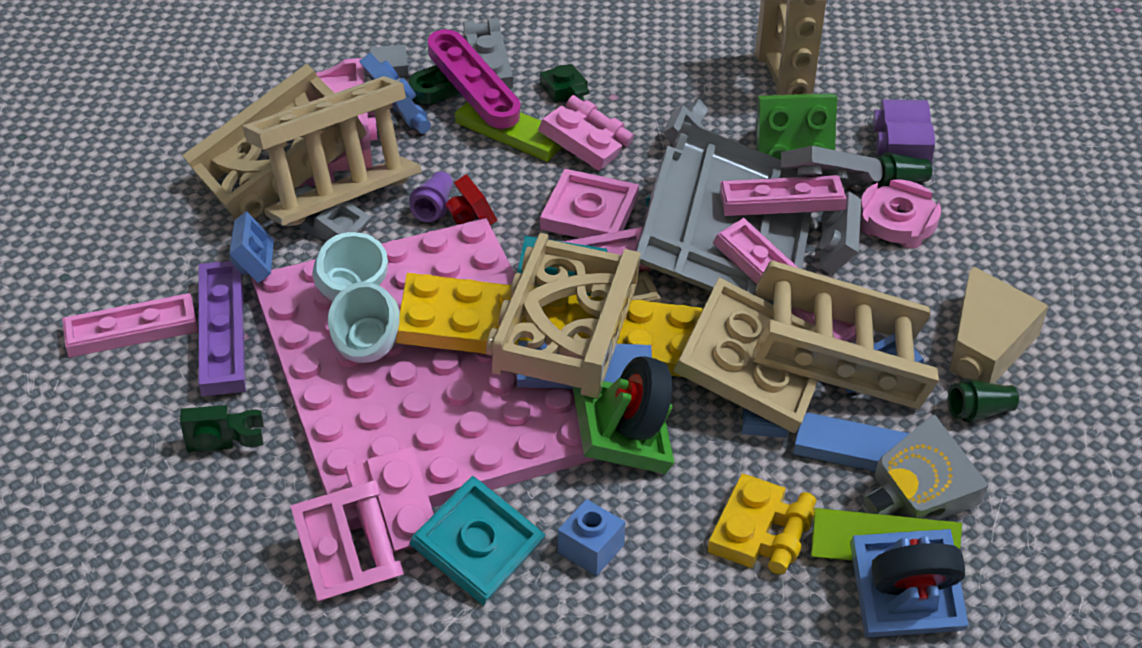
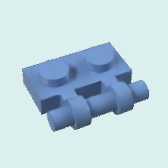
[359,52,431,134]

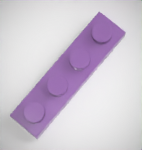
[199,261,246,397]

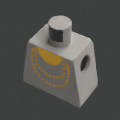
[864,414,989,520]

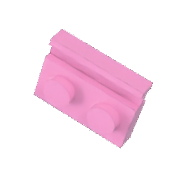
[345,446,434,560]

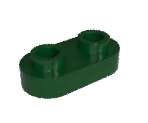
[409,65,461,105]

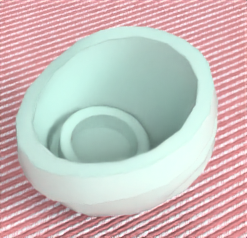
[312,232,388,302]
[328,282,400,363]

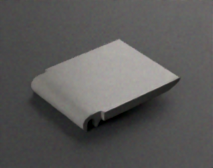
[635,121,812,305]

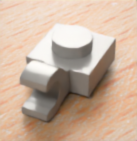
[663,98,708,146]

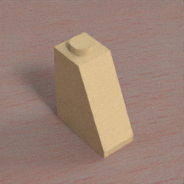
[950,267,1049,383]

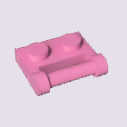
[290,480,404,601]

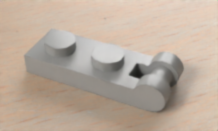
[463,18,513,89]
[781,146,883,187]

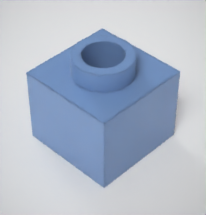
[558,499,626,577]

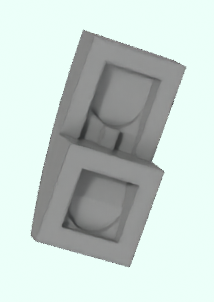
[295,184,371,240]

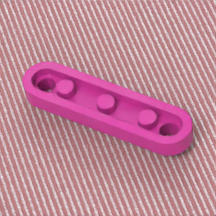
[428,29,521,129]

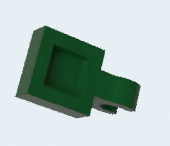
[540,64,589,103]
[180,405,264,452]

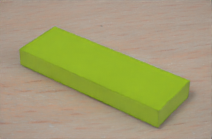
[455,102,563,162]
[810,508,962,561]

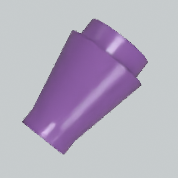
[409,171,453,222]

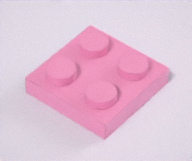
[540,169,639,238]

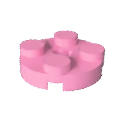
[860,180,941,249]

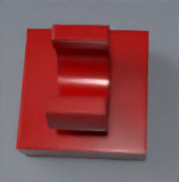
[445,174,498,225]

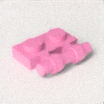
[538,95,635,171]

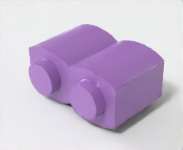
[873,99,935,165]

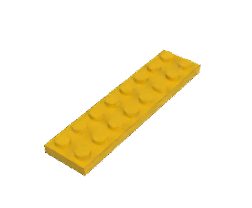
[396,273,703,377]

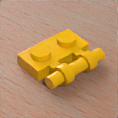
[708,473,817,575]

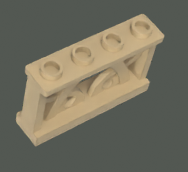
[755,0,827,95]
[182,64,367,220]
[486,233,641,399]

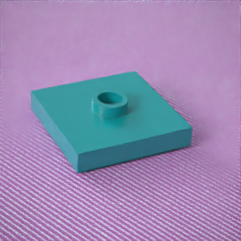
[409,475,546,606]

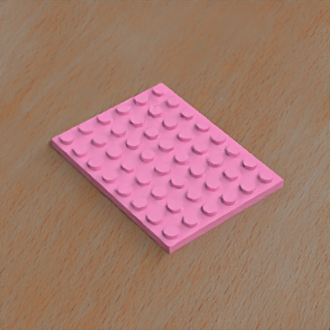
[251,218,597,531]

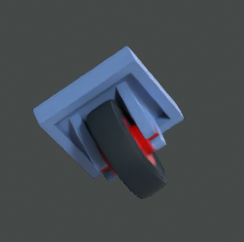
[850,529,969,638]

